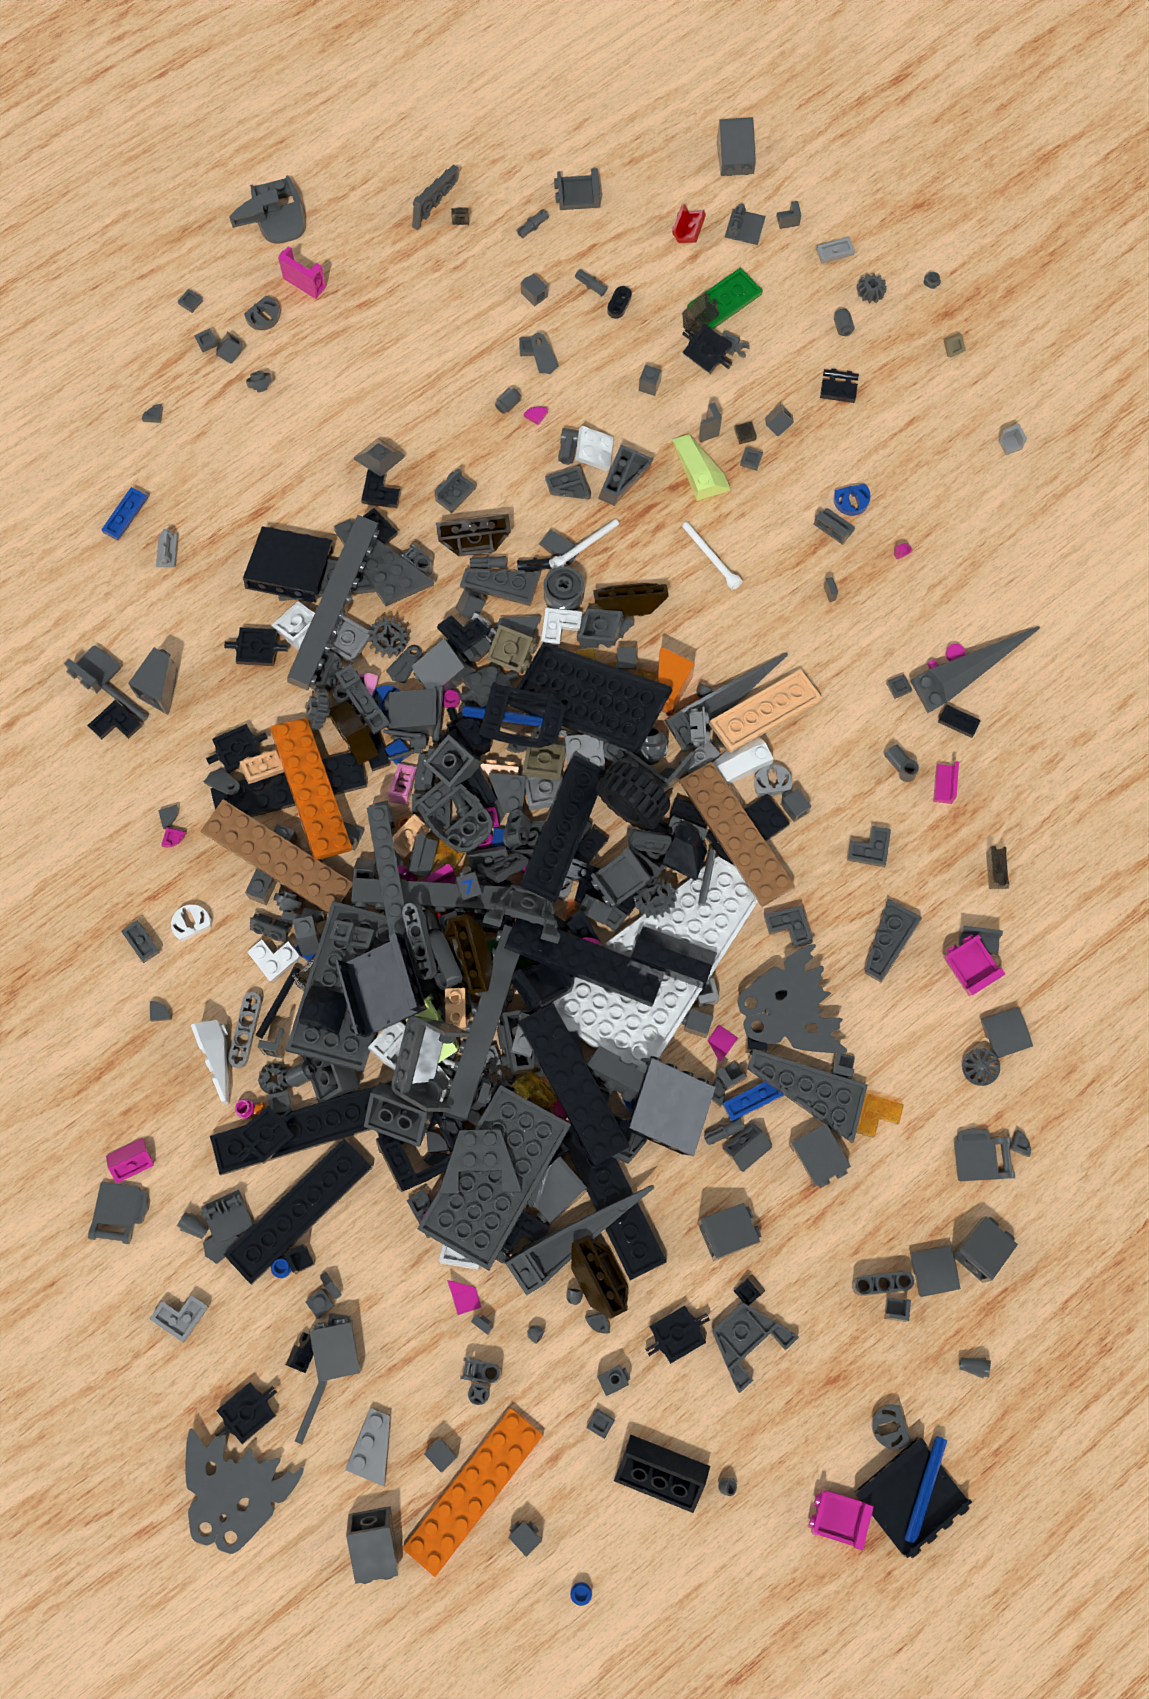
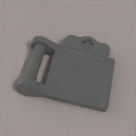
[954,1128,1015,1181]
[88,1182,149,1244]

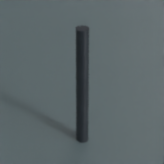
[255,967,301,1039]

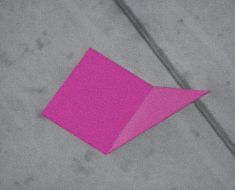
[708,1025,738,1062]
[447,1280,481,1315]

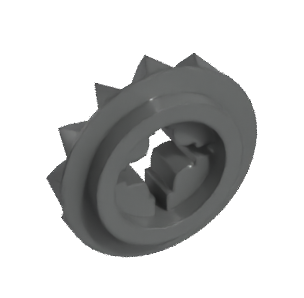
[258,1063,289,1094]

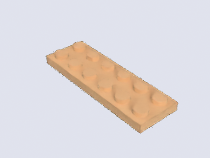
[709,669,822,753]

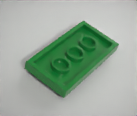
[687,267,763,330]

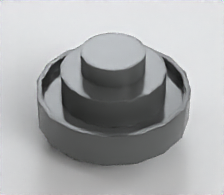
[246,371,272,392]
[273,891,303,912]

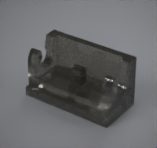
[682,293,719,333]
[986,846,1010,889]

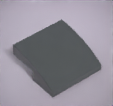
[981,1007,1033,1058]
[910,1245,961,1297]

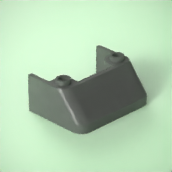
[603,742,695,792]
[392,1016,471,1112]

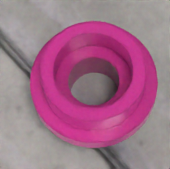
[235,1099,255,1119]

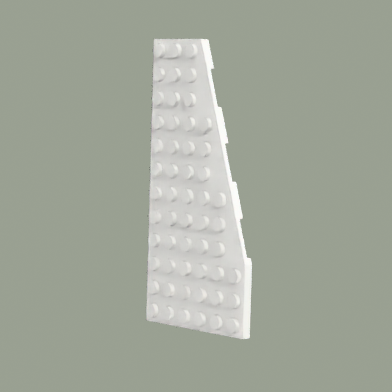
[552,856,758,1073]

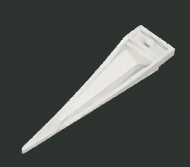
[368,1022,482,1126]

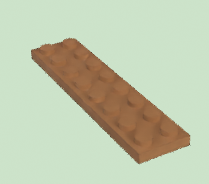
[679,762,795,907]
[201,800,353,913]

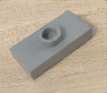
[679,742,720,775]

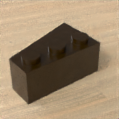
[329,700,379,765]

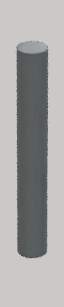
[102,683,148,722]
[432,686,443,743]
[698,849,717,906]
[295,1381,327,1444]

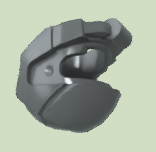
[632,726,667,765]

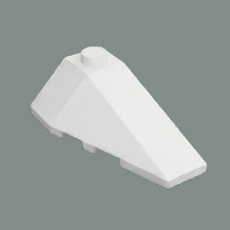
[713,737,773,785]
[191,1020,229,1105]

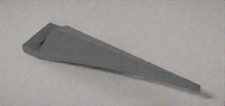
[910,626,1040,713]
[664,653,788,752]
[505,1185,654,1296]

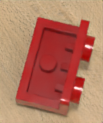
[672,205,706,243]

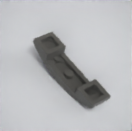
[335,664,390,734]

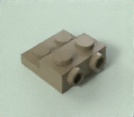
[486,625,537,674]
[522,744,566,781]

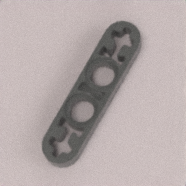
[402,903,437,980]

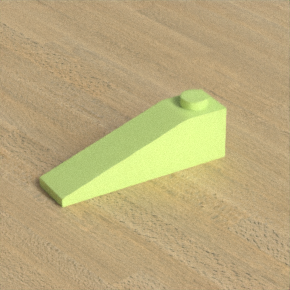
[672,434,730,501]

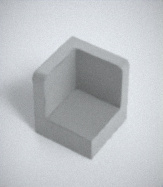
[999,424,1027,455]
[697,977,719,1007]

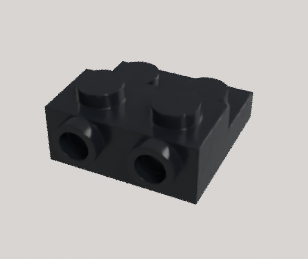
[439,717,491,757]

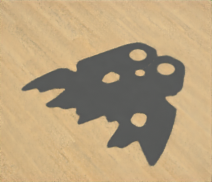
[737,944,847,1053]
[185,1428,304,1554]

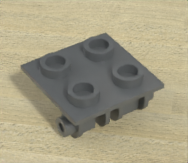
[725,204,766,245]
[201,1190,253,1244]

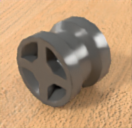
[468,1383,489,1405]

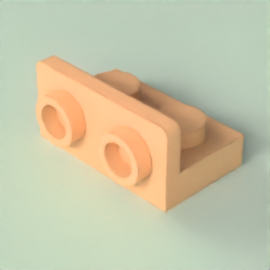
[239,750,284,784]
[481,759,520,787]
[392,814,431,859]
[445,988,466,1031]

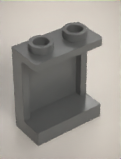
[554,168,601,210]
[591,848,653,907]
[789,1123,851,1188]
[309,1318,362,1382]

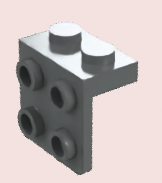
[64,646,121,694]

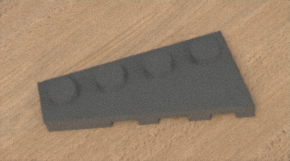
[412,165,459,230]
[460,568,541,606]
[865,899,922,983]

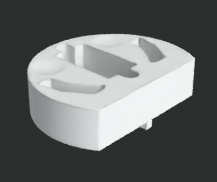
[171,905,212,942]

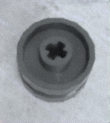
[544,567,584,611]

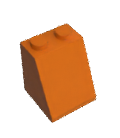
[657,647,695,714]

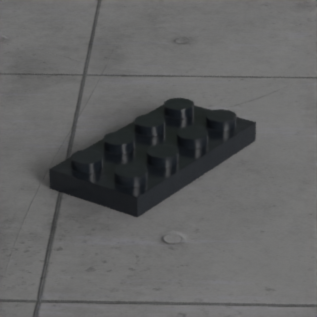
[705,794,790,864]

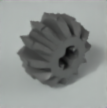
[857,273,887,304]

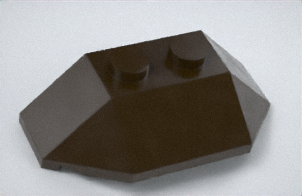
[436,514,511,556]
[593,583,669,618]
[443,914,493,994]
[571,1235,628,1319]

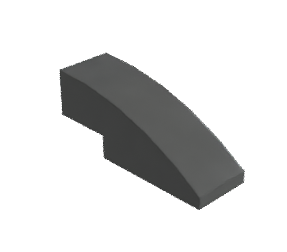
[229,189,281,228]

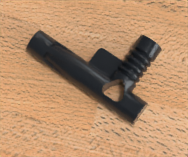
[446,707,482,731]

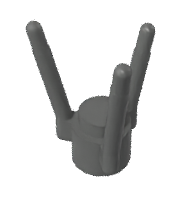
[383,729,426,761]

